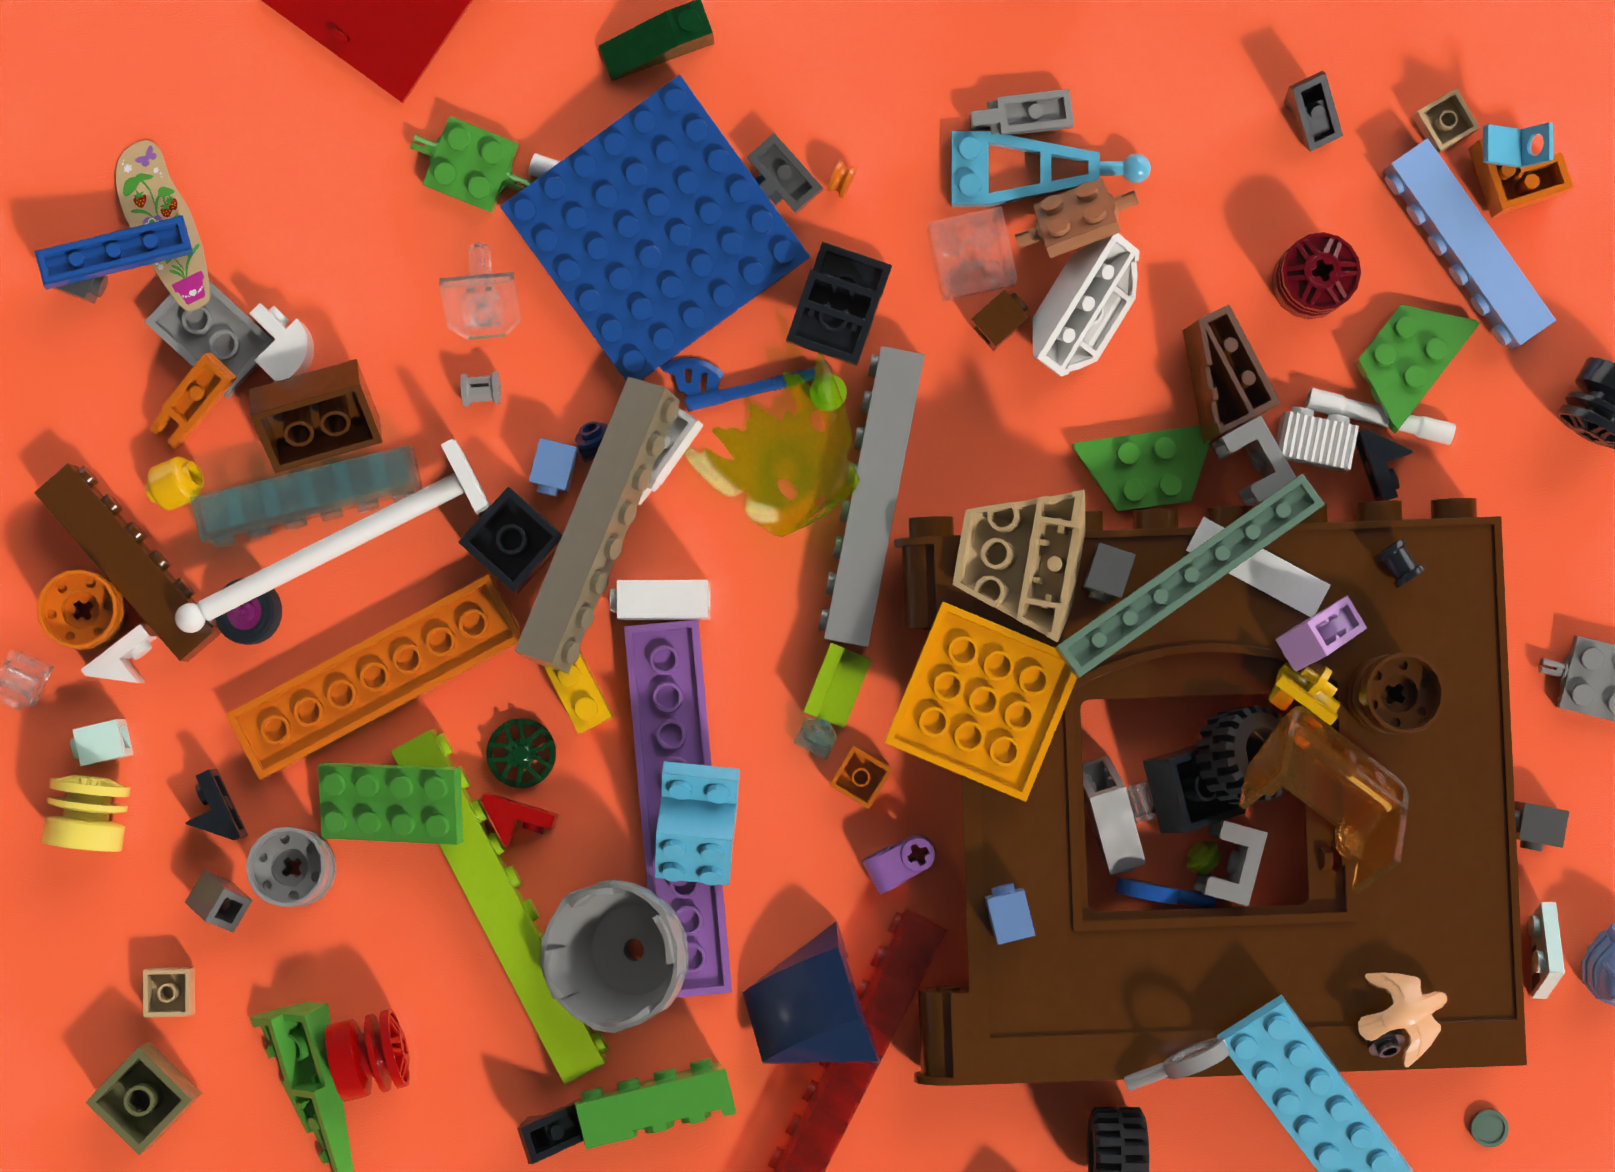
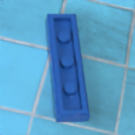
[35,215,194,290]

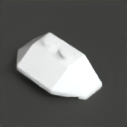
[1032,233,1140,377]

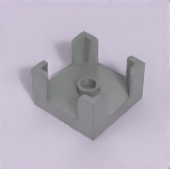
[1210,415,1297,506]
[1193,820,1268,906]

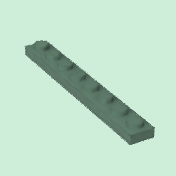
[1055,474,1325,679]

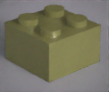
[85,1042,203,1155]

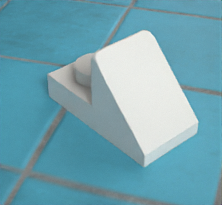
[81,624,158,683]

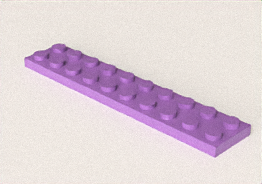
[624,620,732,998]

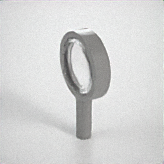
[1124,1037,1230,1091]

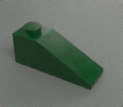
[599,0,715,81]

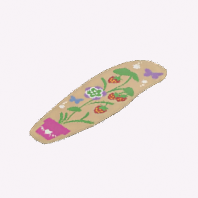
[116,140,210,311]

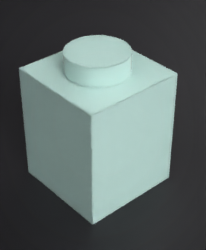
[70,719,134,766]

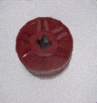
[1271,232,1361,320]

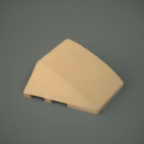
[952,490,1086,642]

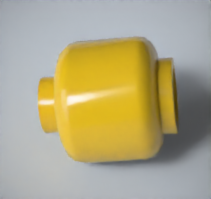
[145,456,204,511]

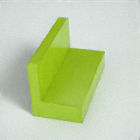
[803,643,871,727]

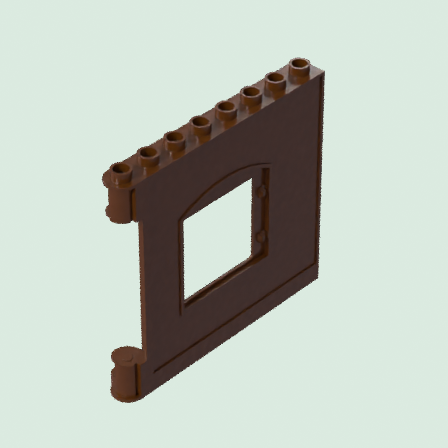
[894,498,1527,1086]

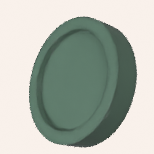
[1470,1109,1509,1147]

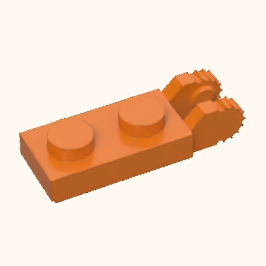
[150,352,237,450]

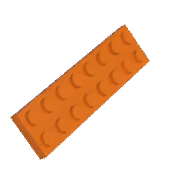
[225,574,522,780]

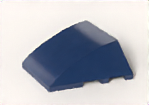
[742,921,880,1064]

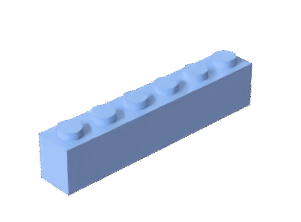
[1383,138,1556,351]

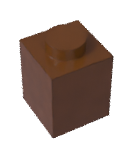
[969,290,1029,351]

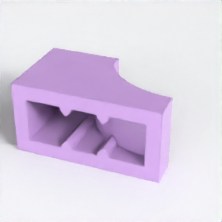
[1275,596,1367,672]

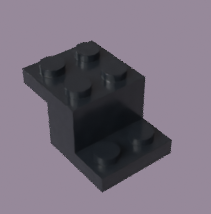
[786,241,892,366]

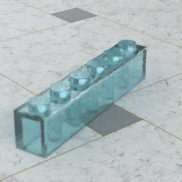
[190,445,423,548]

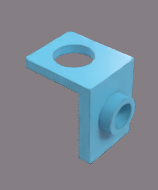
[1483,122,1553,168]

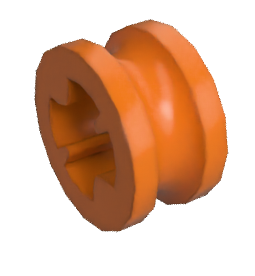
[826,160,857,198]

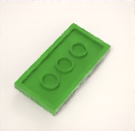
[318,762,464,845]

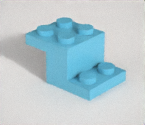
[655,761,740,886]

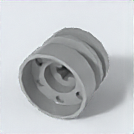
[246,827,337,907]

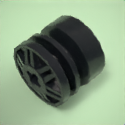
[1556,357,1615,450]

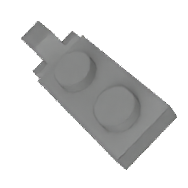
[969,89,1074,135]

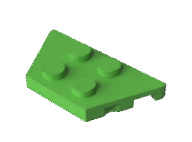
[1355,305,1480,433]
[1072,425,1211,512]

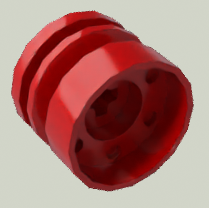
[325,1009,410,1102]

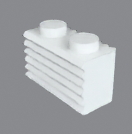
[1275,407,1359,472]

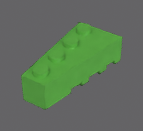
[574,1057,737,1149]

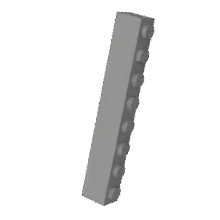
[818,346,925,648]

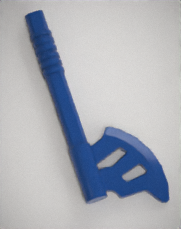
[661,358,817,412]

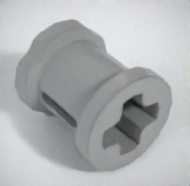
[460,371,502,407]

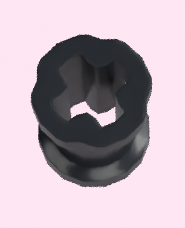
[1375,538,1425,588]

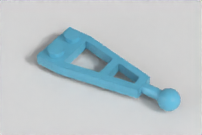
[951,131,1151,207]

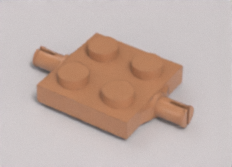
[1015,178,1139,258]

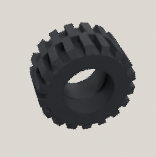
[1196,705,1298,805]
[1087,1107,1149,1172]

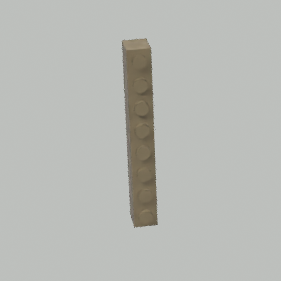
[515,377,680,674]

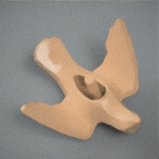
[1358,973,1447,1067]

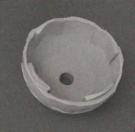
[541,880,689,1033]

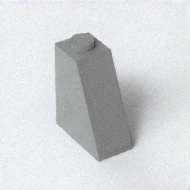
[1083,755,1146,875]

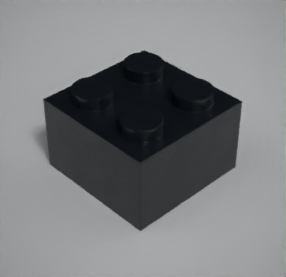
[458,487,563,594]
[1143,744,1246,834]

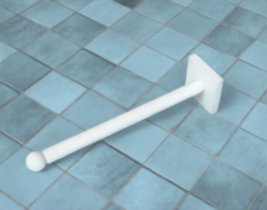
[175,439,491,633]

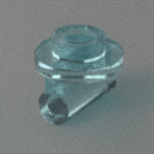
[793,718,837,760]

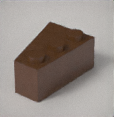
[1183,304,1281,444]

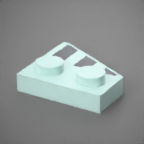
[1528,902,1565,999]

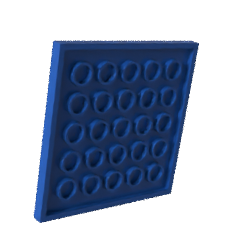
[500,74,811,381]

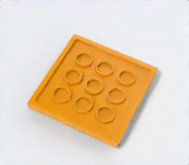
[884,602,1077,802]

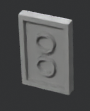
[144,281,274,398]

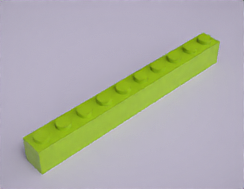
[391,729,609,1085]

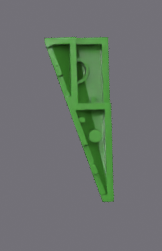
[250,1001,354,1172]

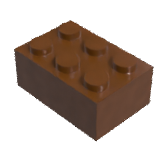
[249,359,383,473]

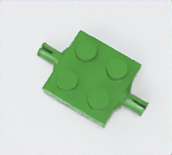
[410,116,532,214]

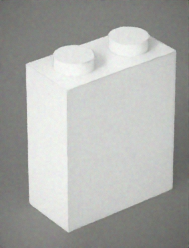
[610,580,711,620]

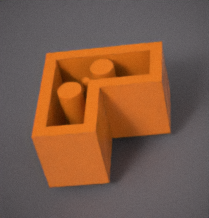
[1468,138,1574,218]

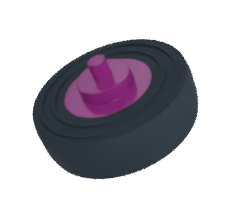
[215,578,282,645]

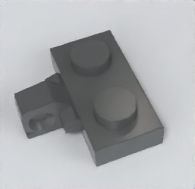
[747,133,824,214]

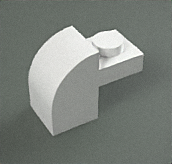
[249,303,314,382]

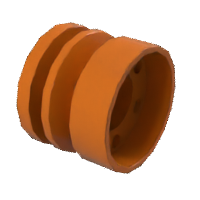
[37,570,128,650]

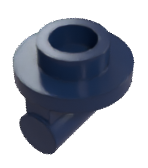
[575,421,608,462]

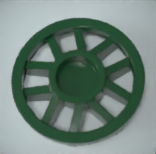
[486,718,556,788]

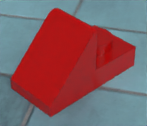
[482,792,559,847]

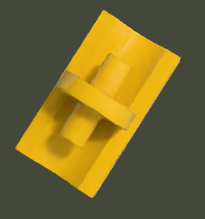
[1268,662,1341,732]

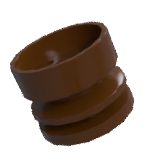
[1346,653,1445,735]

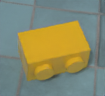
[544,651,615,734]

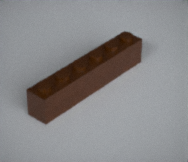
[34,463,221,662]

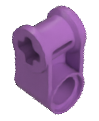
[861,834,935,894]

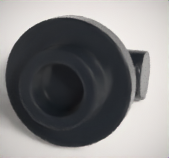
[1361,1029,1405,1058]

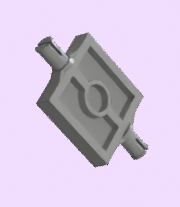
[1538,635,1615,722]

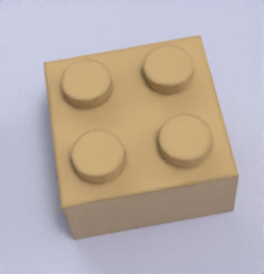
[1412,88,1480,153]
[143,967,195,1017]

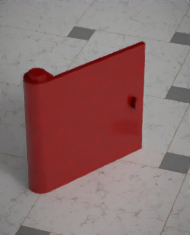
[261,0,473,103]

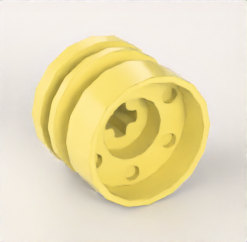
[41,775,131,852]

